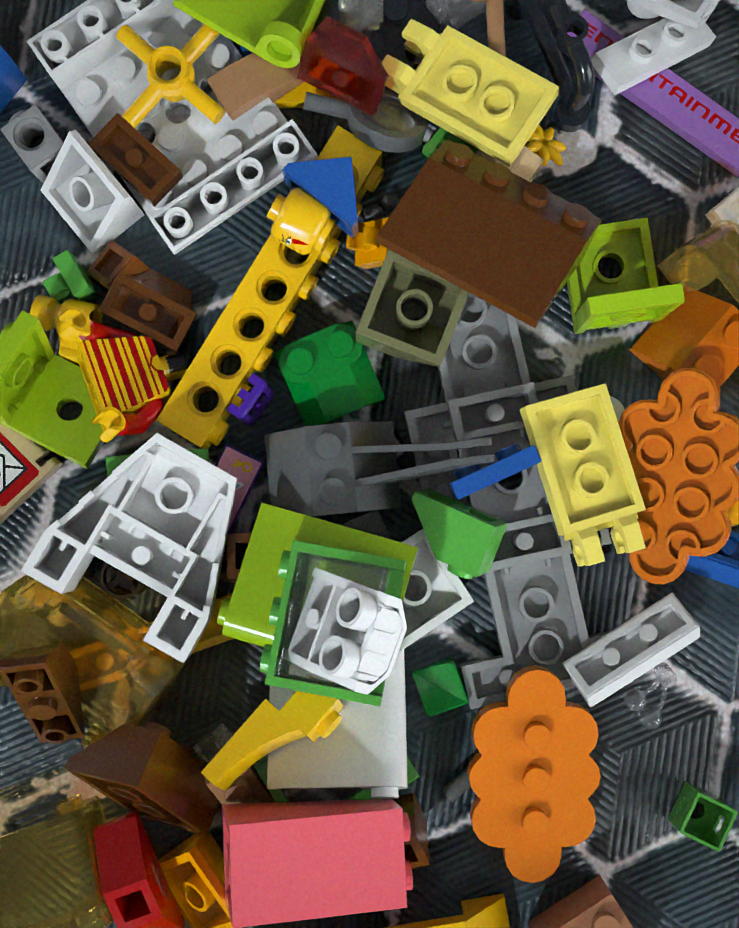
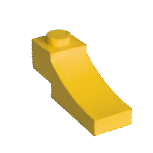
[201,675,344,791]

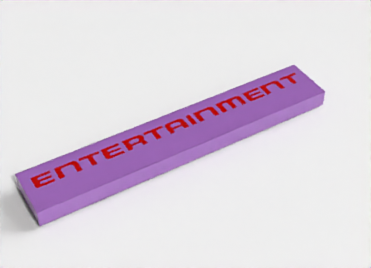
[561,9,739,178]

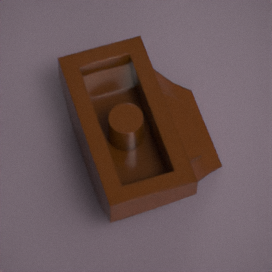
[98,269,197,353]

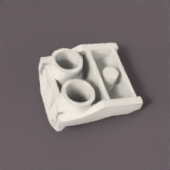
[282,567,407,695]

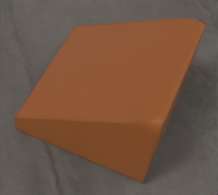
[86,240,150,290]

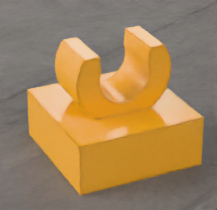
[346,217,389,269]

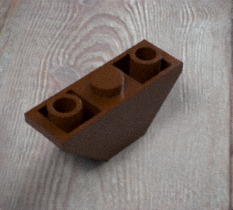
[0,643,85,744]

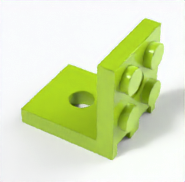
[567,217,685,334]
[0,310,104,469]

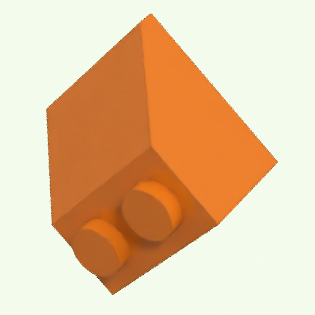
[629,286,739,388]

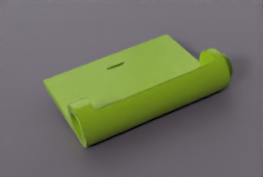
[172,0,325,68]
[217,502,418,647]

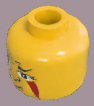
[266,187,336,255]

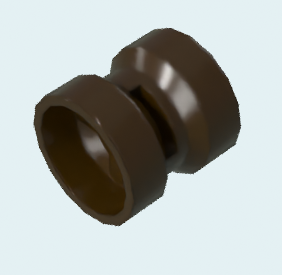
[100,562,149,599]

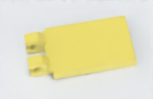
[378,19,559,167]
[519,383,646,567]

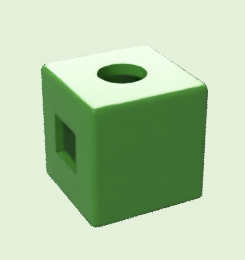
[668,782,738,852]

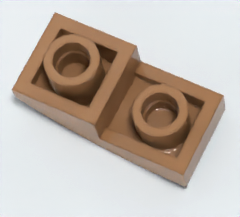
[206,53,308,121]

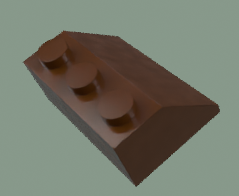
[64,722,220,835]

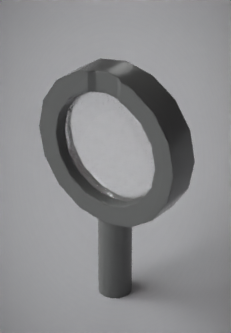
[303,88,428,153]

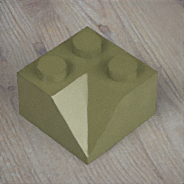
[356,249,469,367]

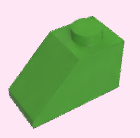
[411,488,508,579]

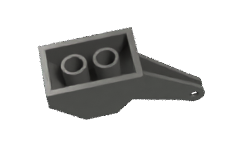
[264,421,494,517]

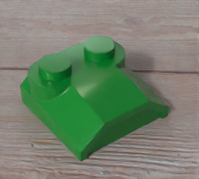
[274,320,386,426]

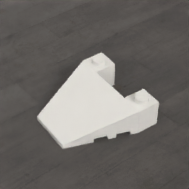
[21,433,238,663]

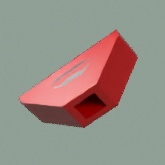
[94,811,185,928]

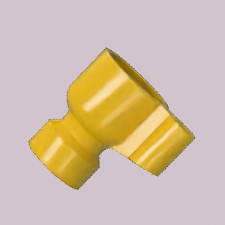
[30,294,103,365]

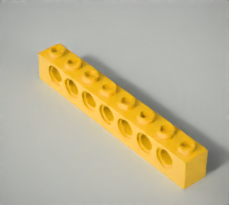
[156,126,385,449]

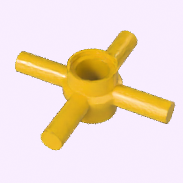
[116,24,226,128]

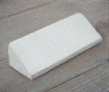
[562,592,700,707]

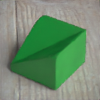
[412,657,469,717]

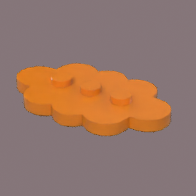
[608,368,739,584]
[467,665,601,883]

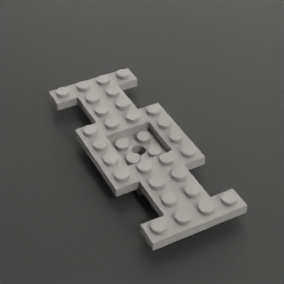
[404,293,612,709]

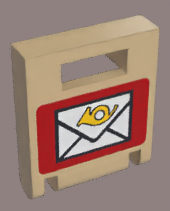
[0,424,63,524]

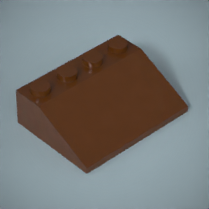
[375,139,602,328]

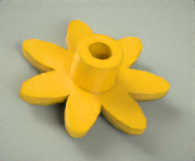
[525,124,566,166]

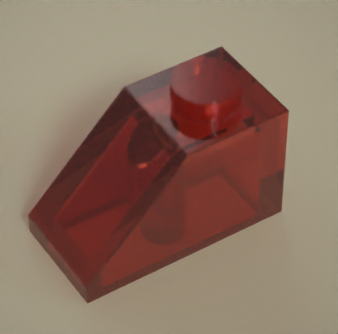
[297,16,389,116]

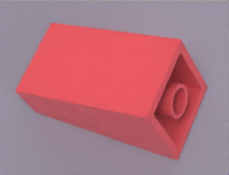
[222,799,413,928]

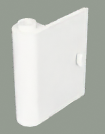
[267,649,408,799]

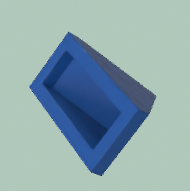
[282,157,358,238]

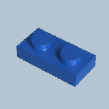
[448,442,542,500]

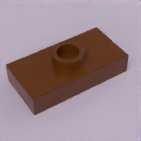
[88,113,184,207]

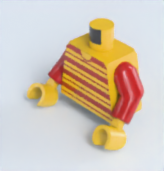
[59,307,187,443]

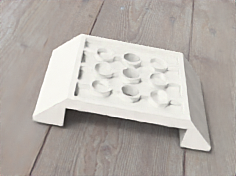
[26,0,318,255]

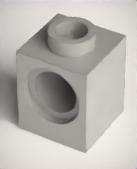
[0,105,64,184]

